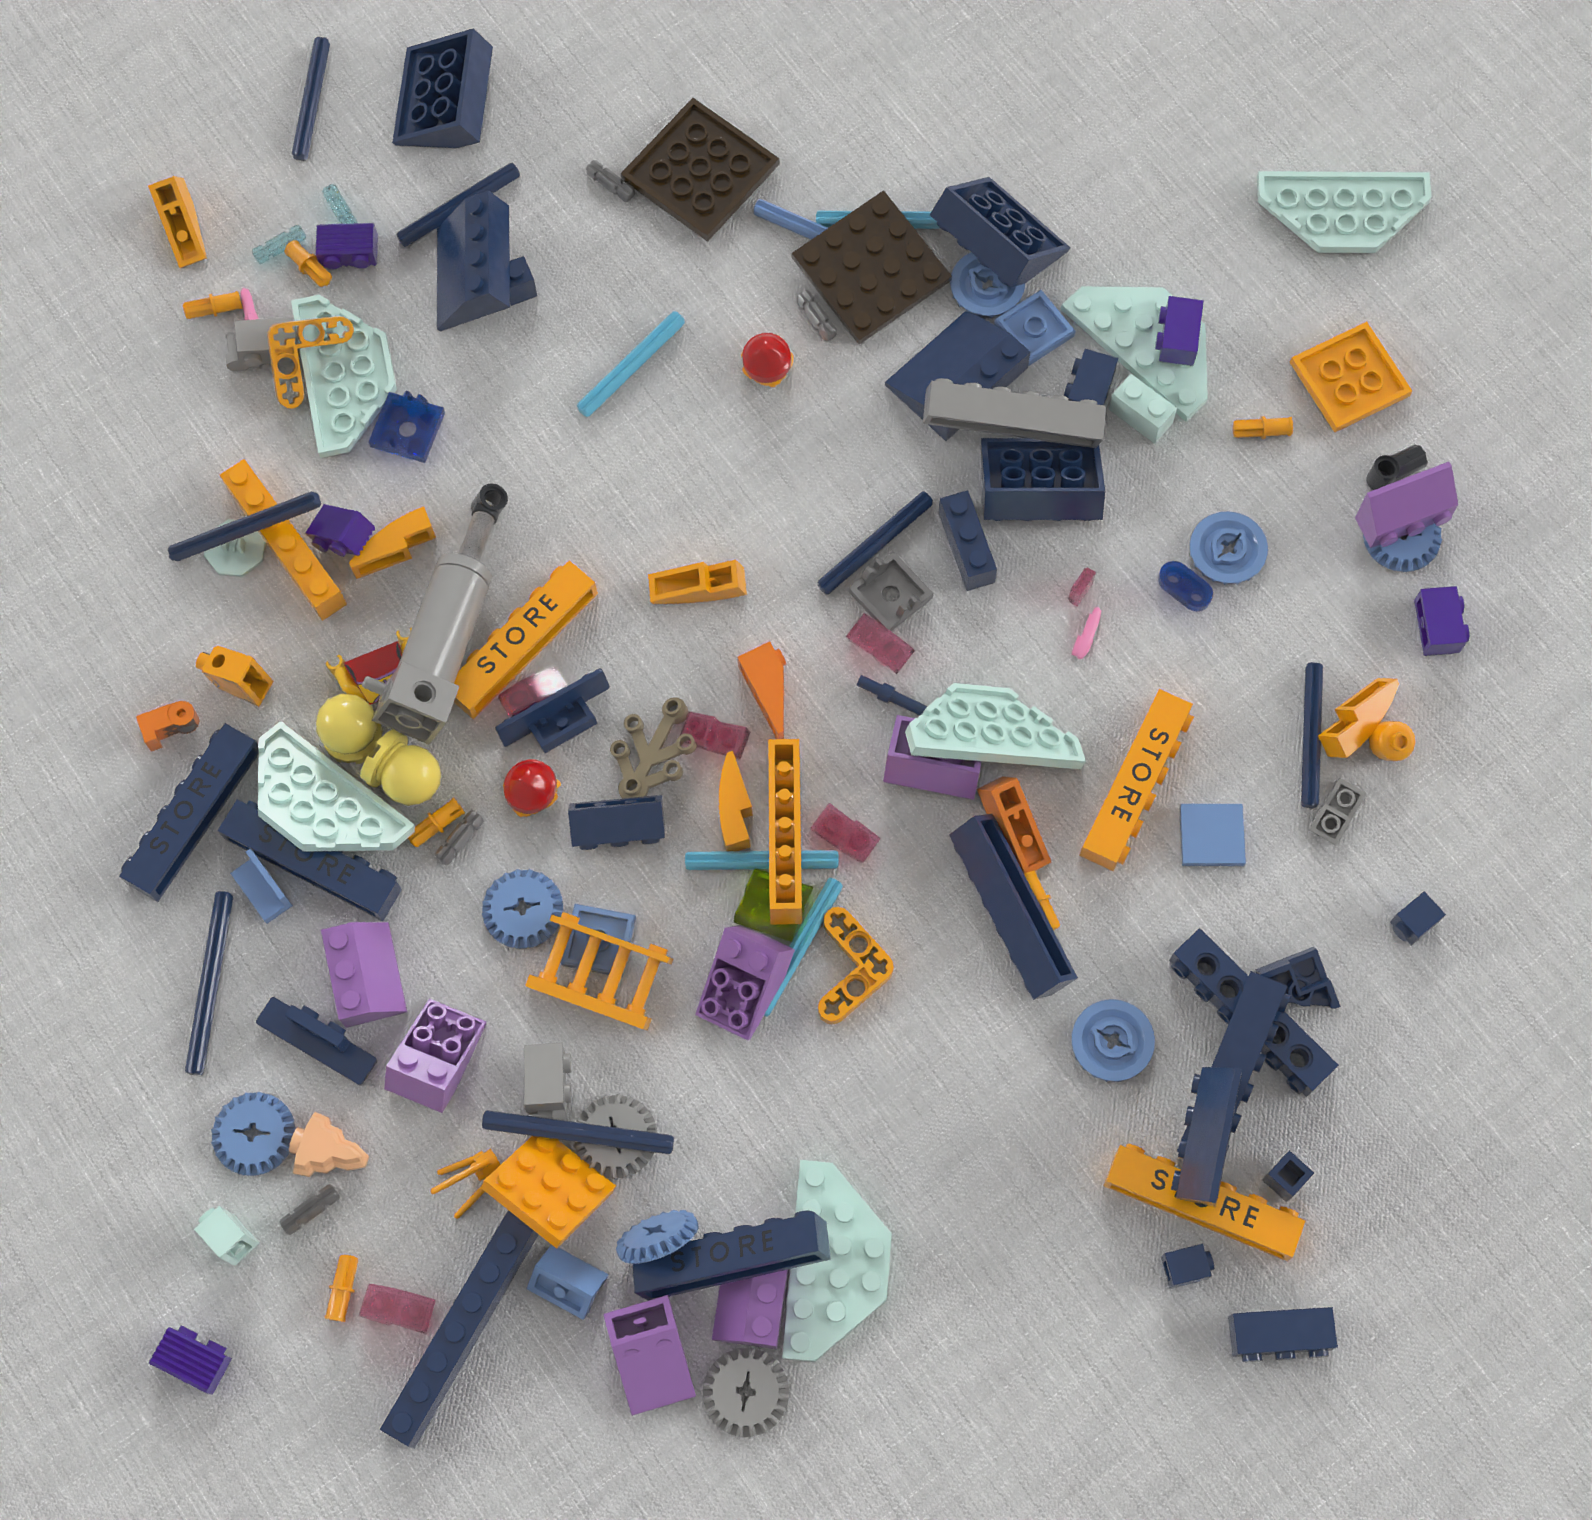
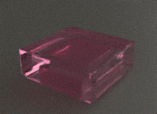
[1068,567,1096,607]

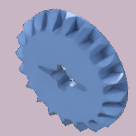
[950,252,1025,318]
[1189,511,1268,585]
[1363,524,1442,572]
[482,869,563,949]
[1072,999,1155,1082]
[211,1092,296,1176]
[616,1210,699,1264]

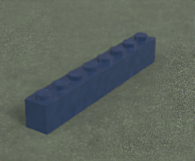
[379,1210,539,1449]

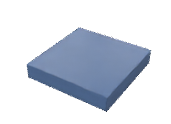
[994,290,1076,366]
[1179,804,1246,866]
[561,904,636,977]

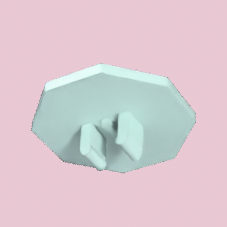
[204,519,266,577]

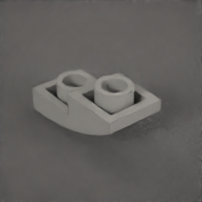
[1309,778,1367,845]

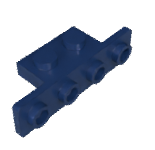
[495,668,610,754]
[256,997,377,1085]

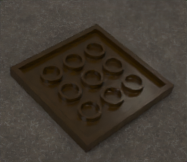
[620,98,780,242]
[791,190,952,345]

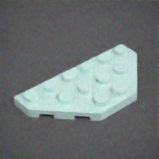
[1257,171,1431,253]
[1061,286,1208,422]
[291,295,397,458]
[905,683,1086,769]
[258,721,415,851]
[782,1160,892,1362]

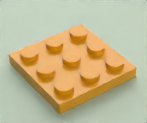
[1290,321,1412,433]
[481,1136,616,1249]

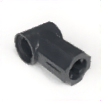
[1366,443,1428,490]

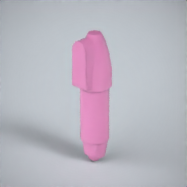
[240,288,258,320]
[1072,607,1102,659]

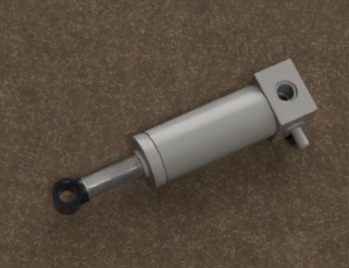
[362,483,508,745]

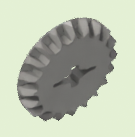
[575,1094,658,1179]
[703,1348,789,1437]

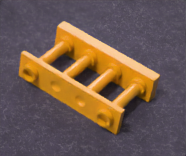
[525,912,674,1031]

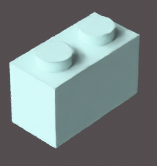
[1109,374,1177,444]
[194,1206,259,1266]

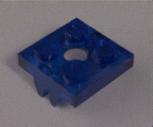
[368,390,445,463]

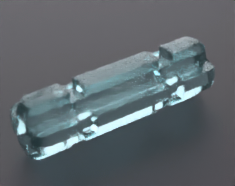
[322,184,358,224]
[252,224,306,264]

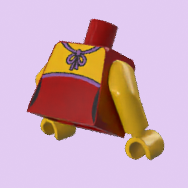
[325,628,412,705]

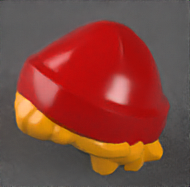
[741,333,794,388]
[503,759,561,817]

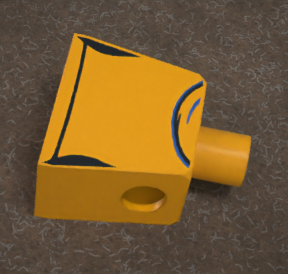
[196,646,274,707]

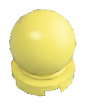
[316,694,383,764]
[360,729,441,806]

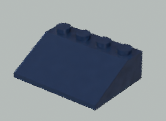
[392,28,493,148]
[930,177,1071,288]
[437,190,510,332]
[885,310,1030,441]
[981,438,1106,521]
[1171,1067,1242,1207]

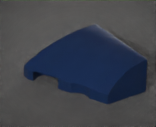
[1255,947,1341,1009]

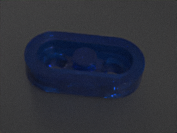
[1158,561,1213,612]

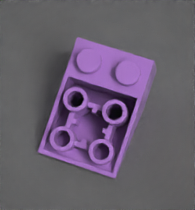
[695,925,795,1040]
[384,998,486,1113]
[603,1295,696,1416]

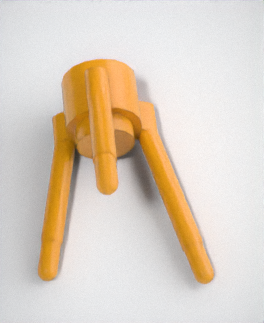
[430,1148,501,1219]

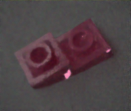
[846,613,915,674]
[498,667,567,717]
[680,711,751,759]
[809,803,881,863]
[359,1283,436,1334]

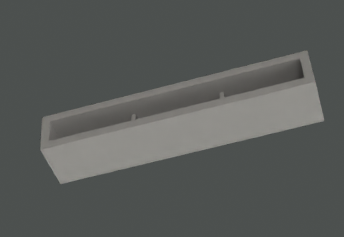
[923,378,1106,448]

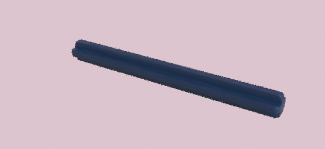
[168,491,321,561]
[185,891,233,1076]
[482,1110,674,1154]

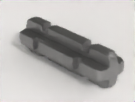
[586,160,635,202]
[797,290,837,341]
[435,810,484,865]
[279,1184,340,1235]

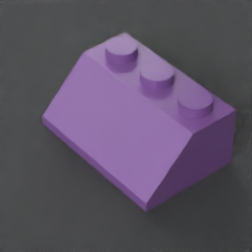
[1355,461,1459,548]
[883,715,982,800]
[321,922,408,1028]
[712,1270,788,1350]

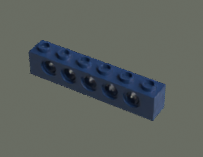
[1169,928,1339,1097]

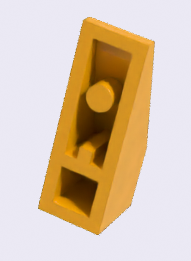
[148,176,207,268]

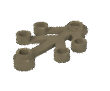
[610,697,697,799]

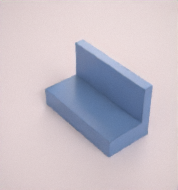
[230,848,293,924]
[527,1245,608,1320]

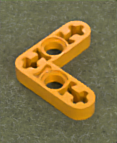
[267,316,354,409]
[818,907,894,1025]

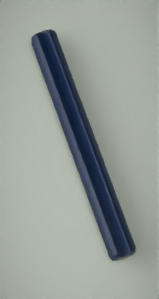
[292,37,330,161]
[396,163,520,247]
[817,491,933,595]
[1301,662,1323,808]

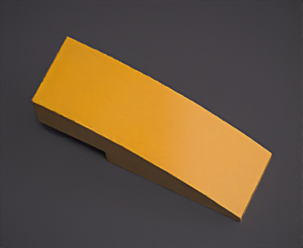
[349,506,436,579]
[648,559,747,604]
[1318,678,1399,758]
[719,751,753,851]

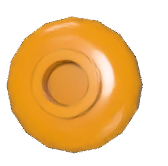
[1369,721,1416,761]

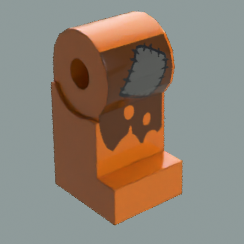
[136,701,200,752]

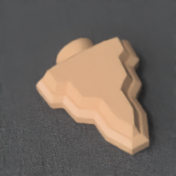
[289,1112,370,1177]

